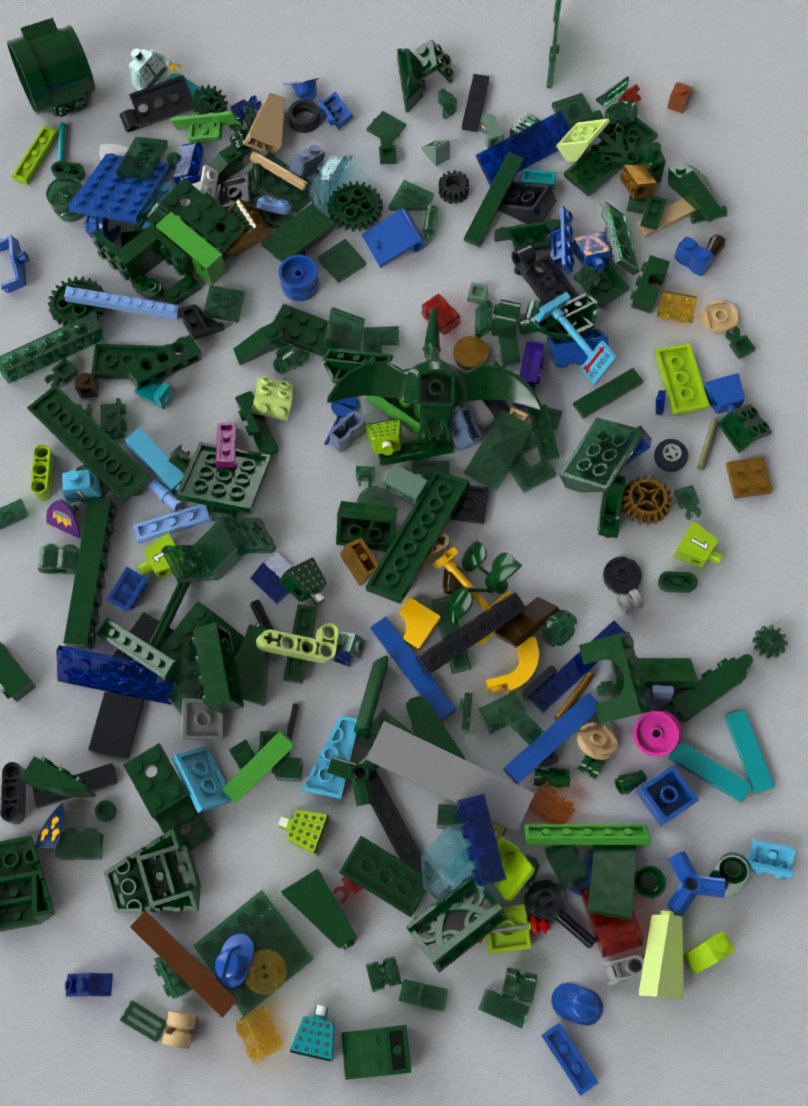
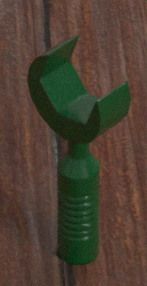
[252,163,265,203]

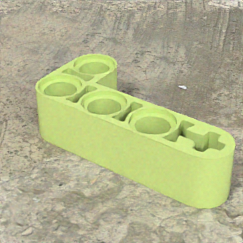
[256,623,338,663]

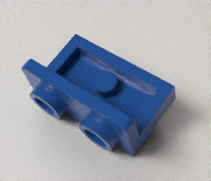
[317,91,354,130]
[106,567,149,612]

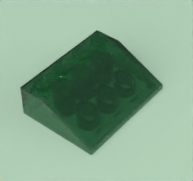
[559,417,646,493]

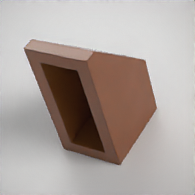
[667,82,694,114]

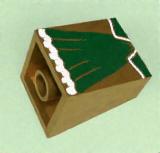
[216,199,273,256]

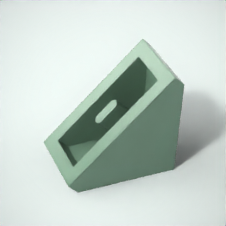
[421,140,450,166]

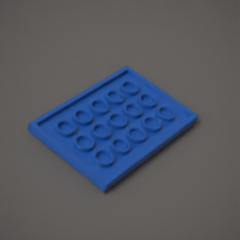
[68,153,171,223]

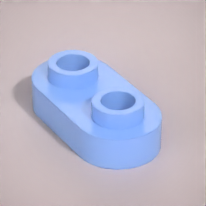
[257,196,292,215]

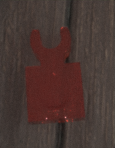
[332,876,363,903]

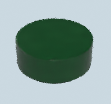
[95,800,117,822]

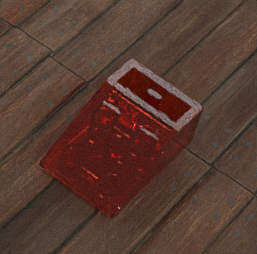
[579,886,644,958]

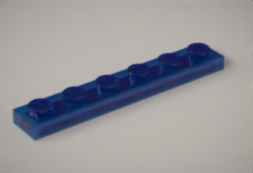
[529,620,626,713]

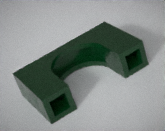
[579,632,651,724]

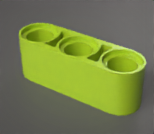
[31,444,55,501]

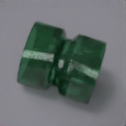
[366,956,402,992]
[502,967,537,1004]

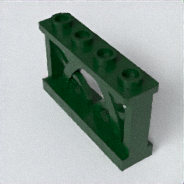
[406,874,508,973]

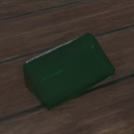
[596,76,629,107]

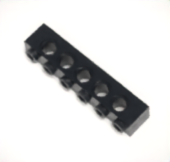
[415,592,527,675]

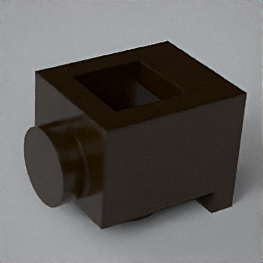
[75,372,99,398]

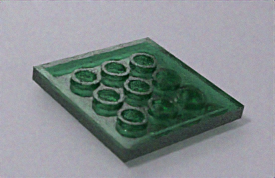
[193,890,314,1017]

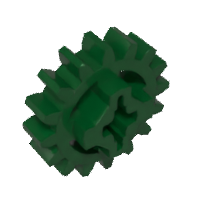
[191,84,228,115]

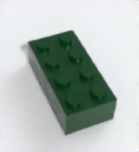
[192,622,244,714]

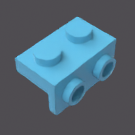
[748,838,796,879]

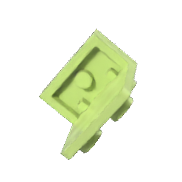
[251,377,293,421]

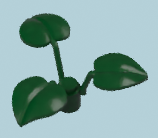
[448,541,522,624]

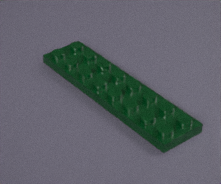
[27,385,152,504]
[365,470,470,604]

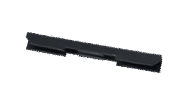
[285,703,299,756]

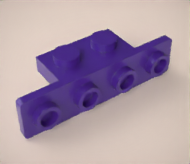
[513,341,545,408]

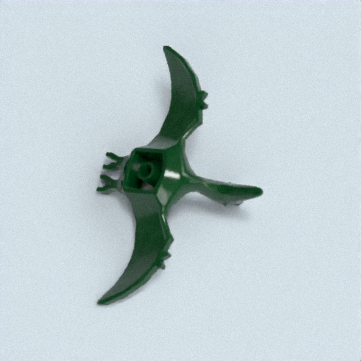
[327,308,542,442]

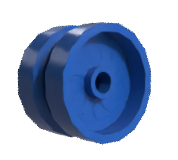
[279,255,319,301]

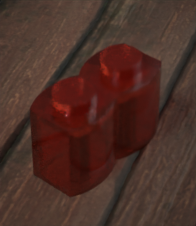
[421,293,461,335]

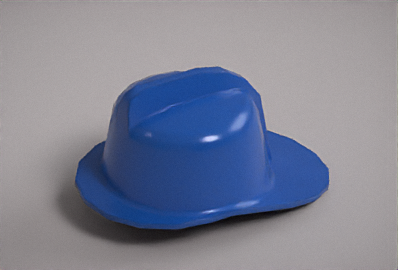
[283,78,319,100]
[215,934,254,988]
[551,983,603,1026]

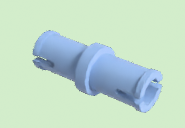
[149,480,183,512]

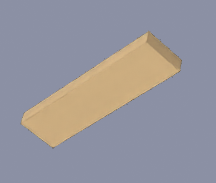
[636,198,698,237]

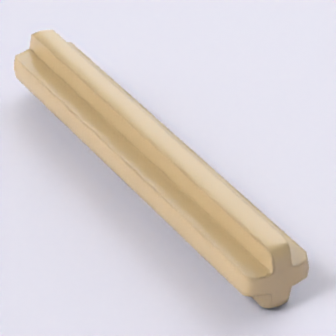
[250,152,308,190]

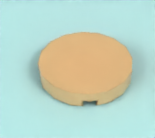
[702,300,739,334]
[577,722,618,760]

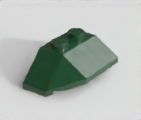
[397,48,426,112]
[530,292,598,341]
[322,347,393,383]

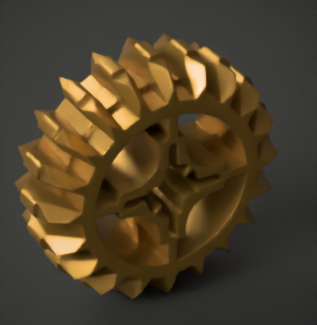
[621,475,673,526]

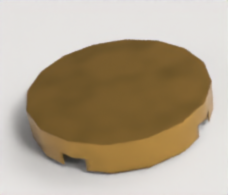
[453,336,489,370]

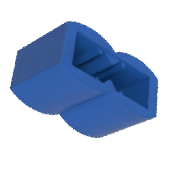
[674,237,714,276]

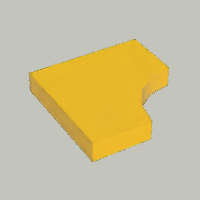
[399,597,442,650]

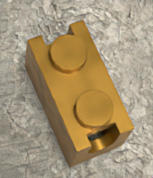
[620,163,657,200]
[340,538,379,586]

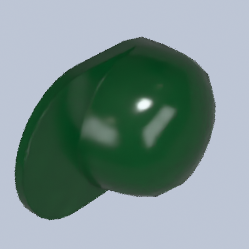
[709,852,750,898]

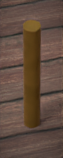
[554,671,595,720]

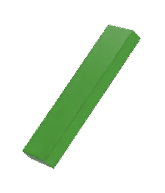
[222,730,295,804]

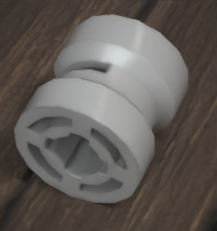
[617,589,643,614]

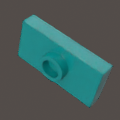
[521,169,556,189]

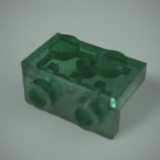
[153,957,193,999]

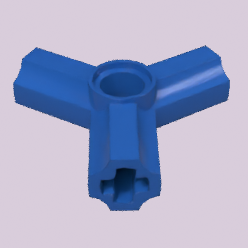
[666,851,725,917]

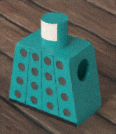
[290,1005,335,1062]

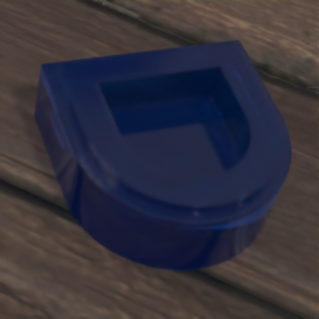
[332,649,353,667]

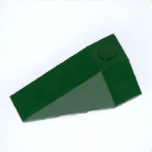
[668,161,724,222]

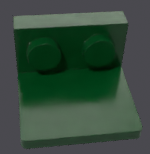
[717,404,772,453]

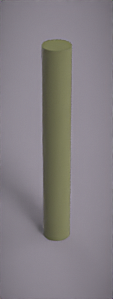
[697,419,719,470]

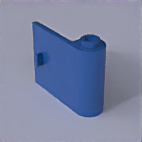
[362,209,426,267]

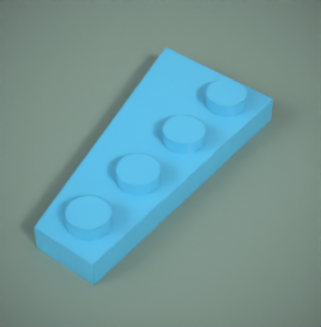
[301,715,357,800]

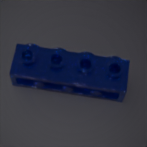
[455,794,507,886]

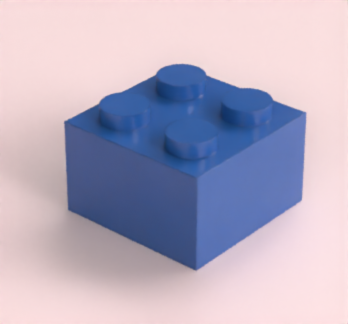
[636,765,699,827]

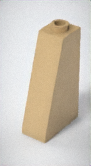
[244,92,285,156]

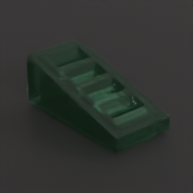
[509,113,542,145]

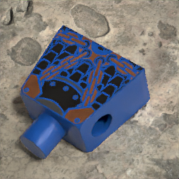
[573,231,610,271]

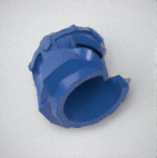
[84,215,121,243]

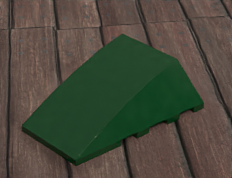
[104,827,201,913]
[0,835,55,932]

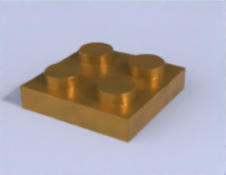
[726,457,772,499]

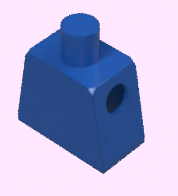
[704,373,745,414]

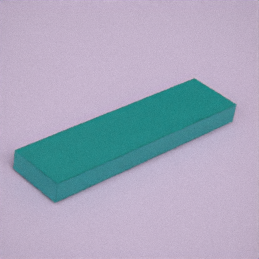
[724,709,775,794]
[668,741,752,803]

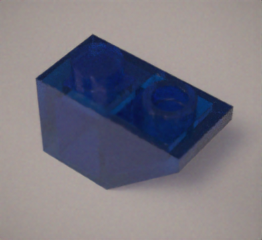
[65,973,113,997]

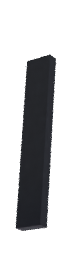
[354,761,427,871]

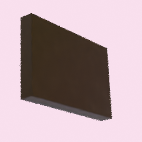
[494,597,561,648]

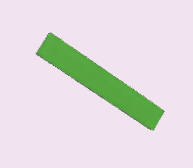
[523,824,651,845]

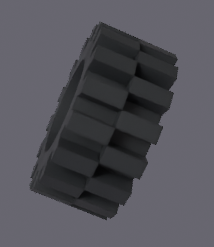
[439,170,469,204]

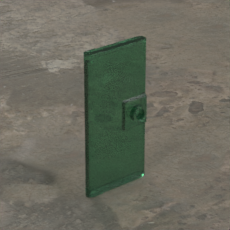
[546,0,562,89]

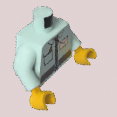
[129,49,182,91]

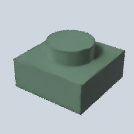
[467,282,488,304]

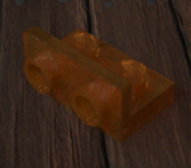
[528,784,575,824]

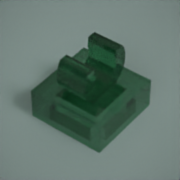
[356,466,376,488]

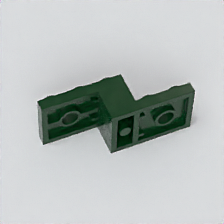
[161,178,246,253]
[123,743,214,850]

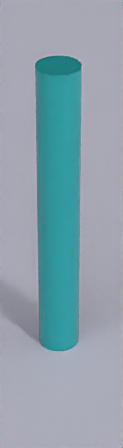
[57,122,66,161]

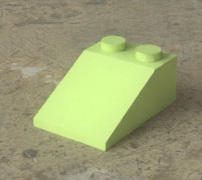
[556,119,610,162]

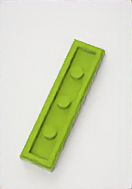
[11,126,59,185]

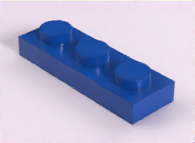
[541,1023,599,1096]

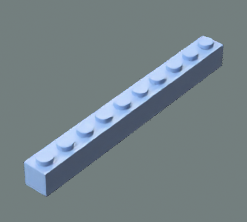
[64,286,179,320]

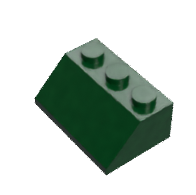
[336,501,398,551]

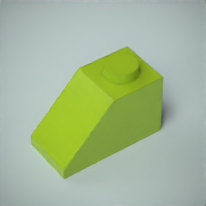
[683,931,736,974]

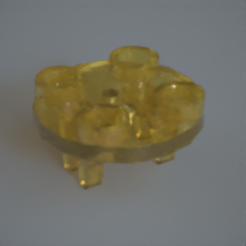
[245,950,287,995]

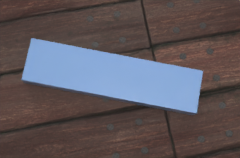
[133,504,212,544]

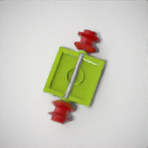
[479,904,550,954]

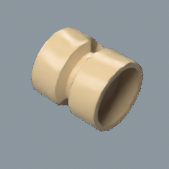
[161,1011,197,1049]

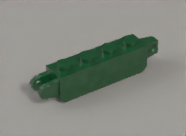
[665,654,754,722]

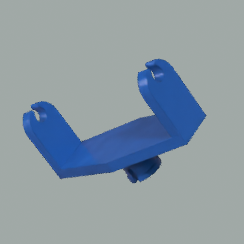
[0,235,30,293]

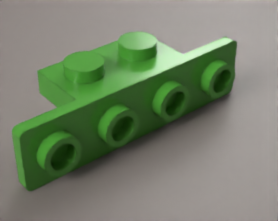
[170,111,238,143]

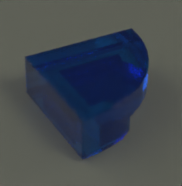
[655,390,666,415]

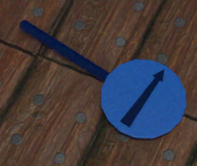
[324,397,358,445]

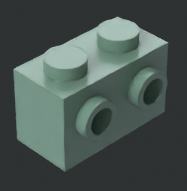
[383,464,427,505]

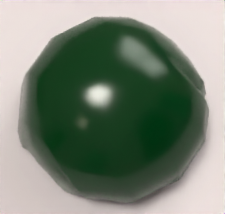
[634,865,666,899]

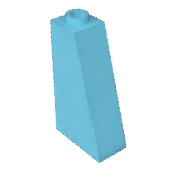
[125,427,184,492]

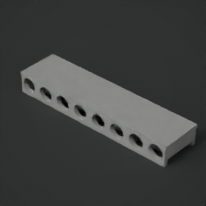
[366,721,535,832]

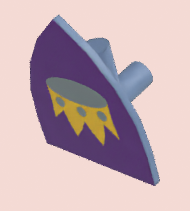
[46,499,80,538]

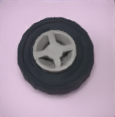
[654,439,688,472]

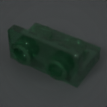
[100,398,128,439]

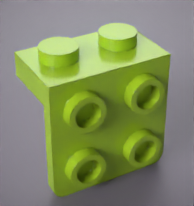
[475,837,535,902]

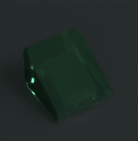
[229,739,255,770]

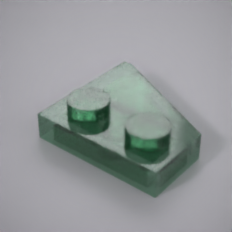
[388,180,434,211]

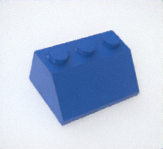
[546,328,609,368]

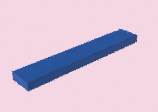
[370,617,456,721]
[503,692,599,785]

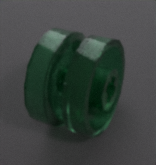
[46,176,85,222]

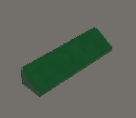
[354,656,389,736]

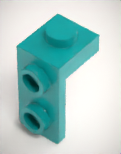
[134,382,174,409]

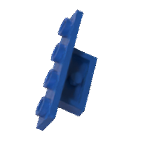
[550,206,575,273]

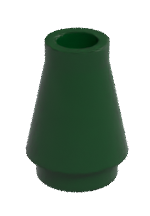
[614,770,647,795]

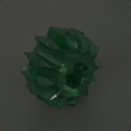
[752,625,788,659]

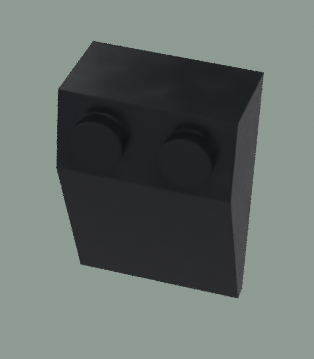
[498,182,557,224]

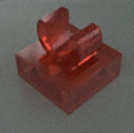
[618,84,641,108]

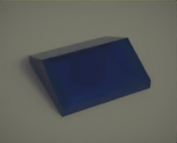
[250,553,293,605]

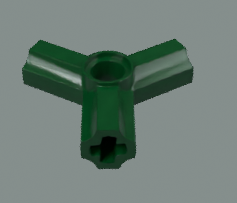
[327,753,380,806]

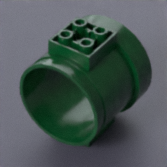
[7,18,96,117]

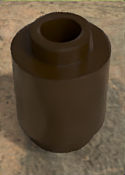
[442,566,463,595]

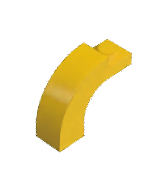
[485,636,539,695]

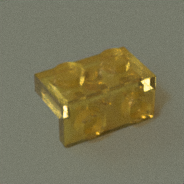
[657,290,697,323]
[236,1006,284,1064]

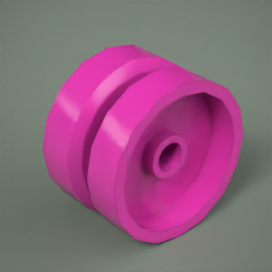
[633,710,682,757]

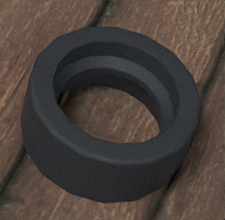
[288,99,320,133]

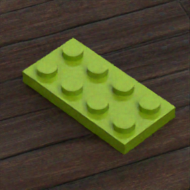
[654,343,710,416]

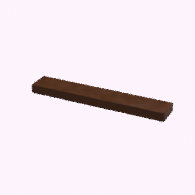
[130,910,238,1018]

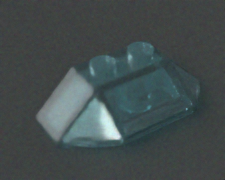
[308,155,353,210]
[420,823,495,903]

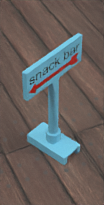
[534,292,617,385]

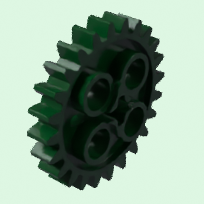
[327,181,383,232]
[48,276,106,330]

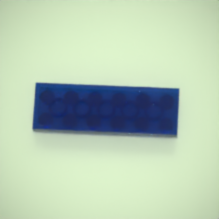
[475,110,571,186]
[56,645,175,705]

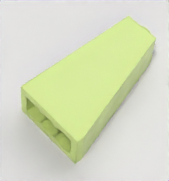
[639,911,684,999]

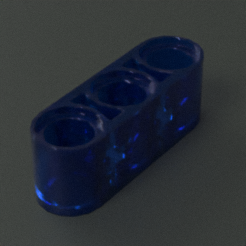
[174,142,204,185]

